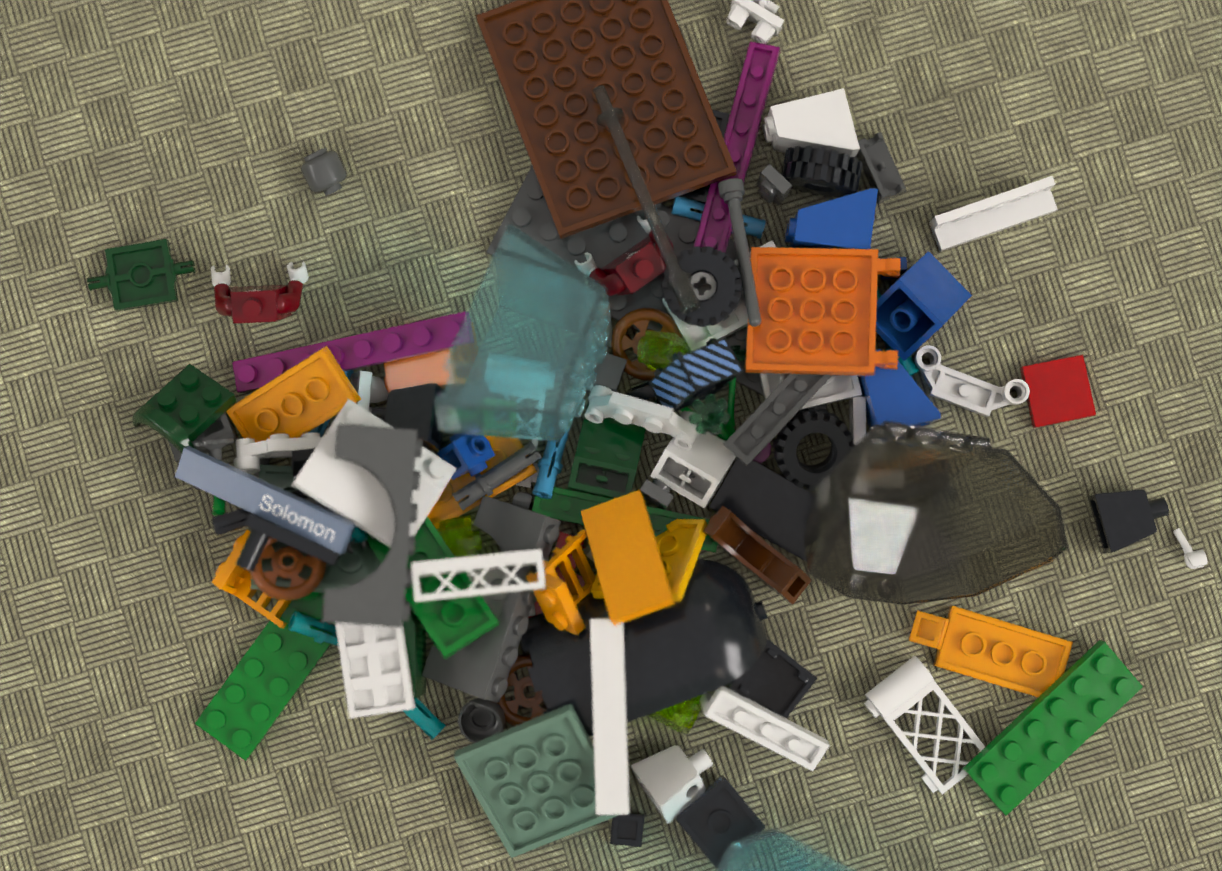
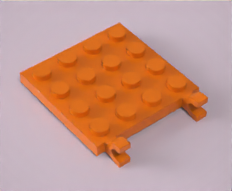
[746,247,901,376]

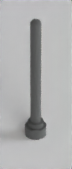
[718,178,761,327]

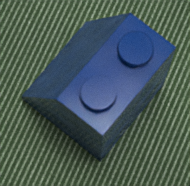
[785,188,878,249]
[876,251,972,361]
[858,349,941,439]

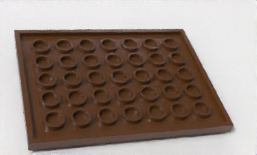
[475,0,737,239]

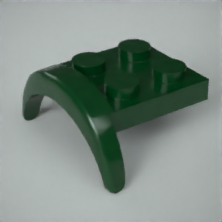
[132,364,236,453]

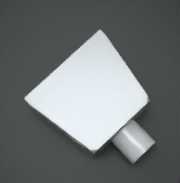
[631,745,713,823]

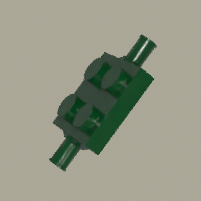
[87,239,195,312]

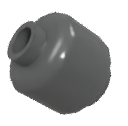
[301,147,347,196]

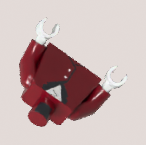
[574,208,674,296]
[211,262,308,324]

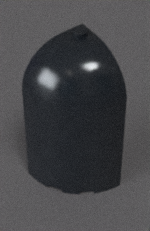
[521,559,768,737]

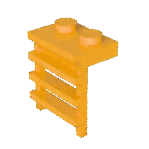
[526,529,597,635]
[211,530,292,629]

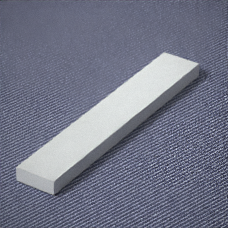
[590,618,630,815]

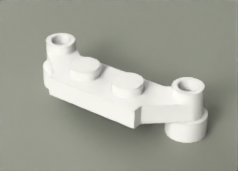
[914,345,1030,417]
[585,385,705,450]
[234,433,323,474]

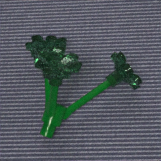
[654,345,747,441]

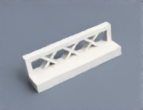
[929,176,1058,252]
[411,549,546,603]
[700,686,830,771]

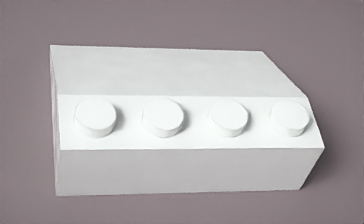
[292,399,457,547]

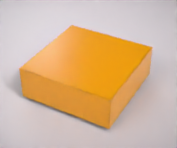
[909,610,949,650]

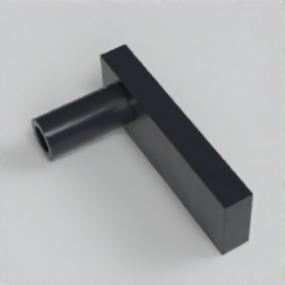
[236,514,341,572]

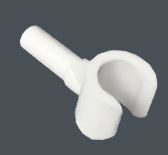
[1173,528,1208,569]

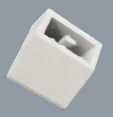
[650,428,736,508]

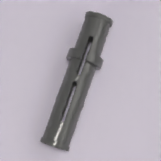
[452,441,542,511]

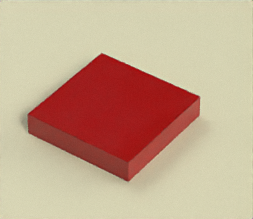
[1020,355,1096,428]

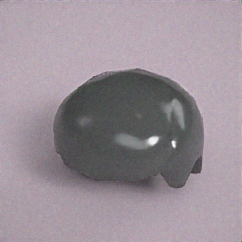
[458,698,506,743]

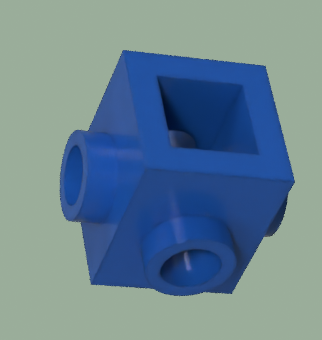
[437,428,495,480]

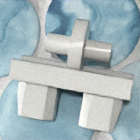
[726,0,784,44]

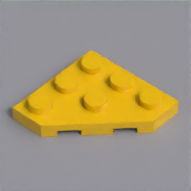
[590,519,708,602]

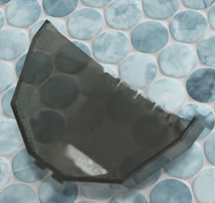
[804,421,1068,605]

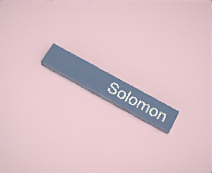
[175,446,355,554]

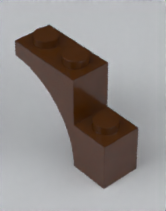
[703,506,812,605]

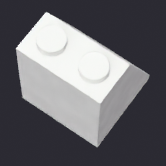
[762,88,860,157]

